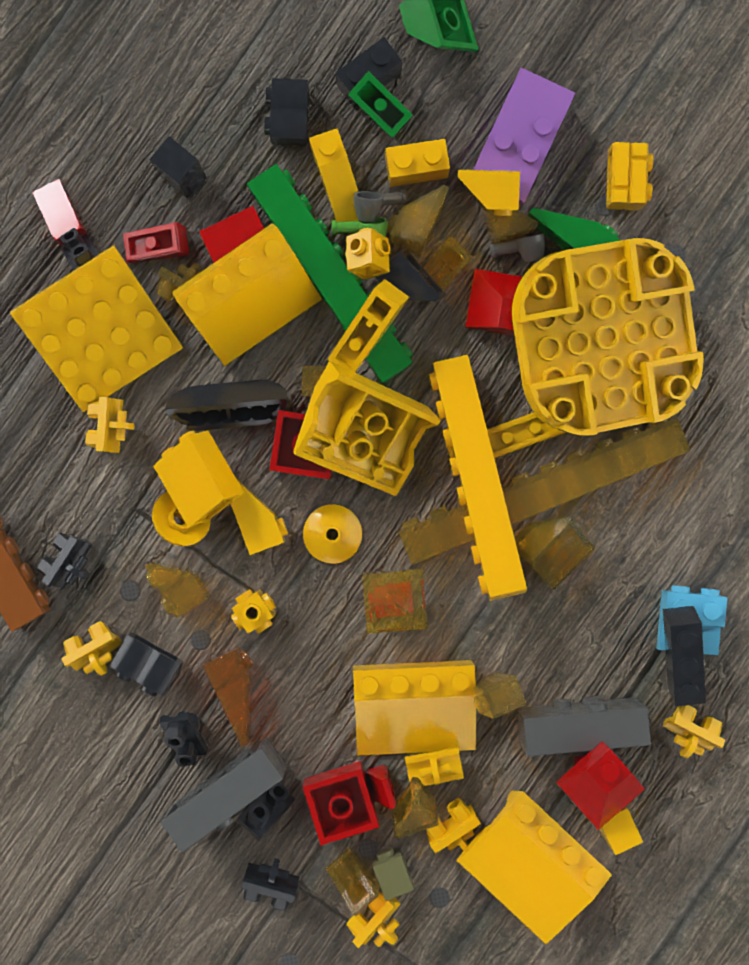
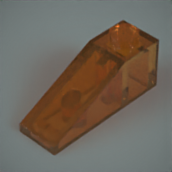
[203,646,253,747]

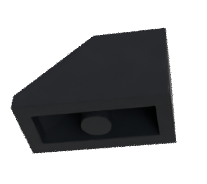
[375,250,447,301]

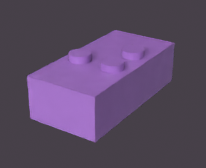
[473,68,575,211]

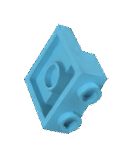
[656,585,727,655]

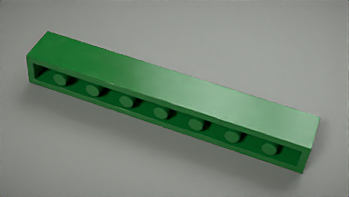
[247,164,414,385]

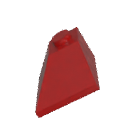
[465,269,522,336]
[556,741,645,830]

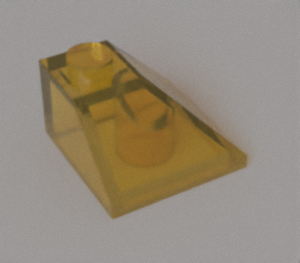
[387,185,449,256]
[514,517,595,590]
[362,568,428,634]

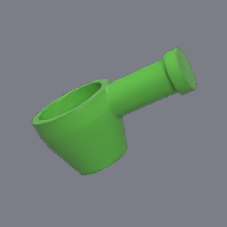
[332,217,388,237]

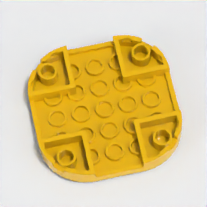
[512,238,704,435]

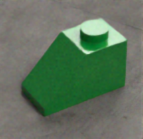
[348,71,413,138]

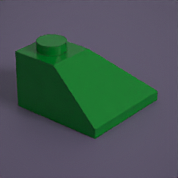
[399,0,479,52]

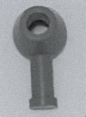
[353,190,407,222]
[489,233,546,262]

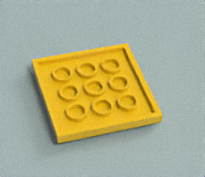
[10,245,183,412]

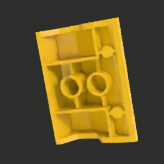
[172,224,322,366]
[293,361,441,496]
[353,660,476,756]
[456,790,612,944]

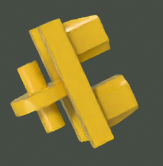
[85,397,135,453]
[61,621,123,676]
[662,705,725,759]
[405,747,464,788]
[423,798,481,854]
[346,890,401,948]

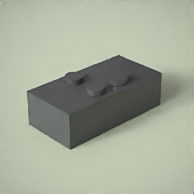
[516,696,651,756]
[160,736,287,852]

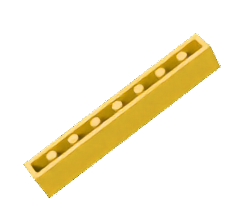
[429,355,527,601]

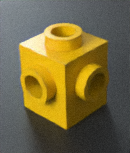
[345,228,390,280]
[231,589,276,634]

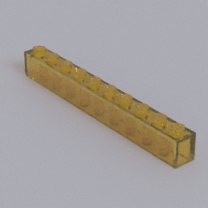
[398,417,691,565]

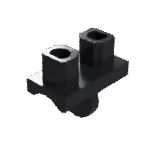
[60,228,99,270]
[37,533,93,589]
[159,711,208,767]
[236,782,295,841]
[241,858,300,910]

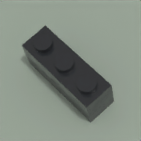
[663,606,706,707]

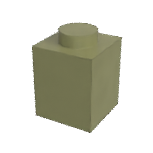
[373,847,414,901]

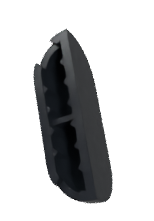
[165,380,286,431]

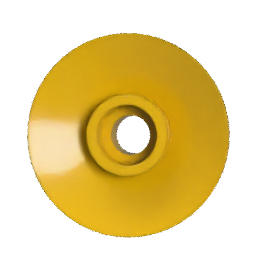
[152,491,211,546]
[303,504,362,564]

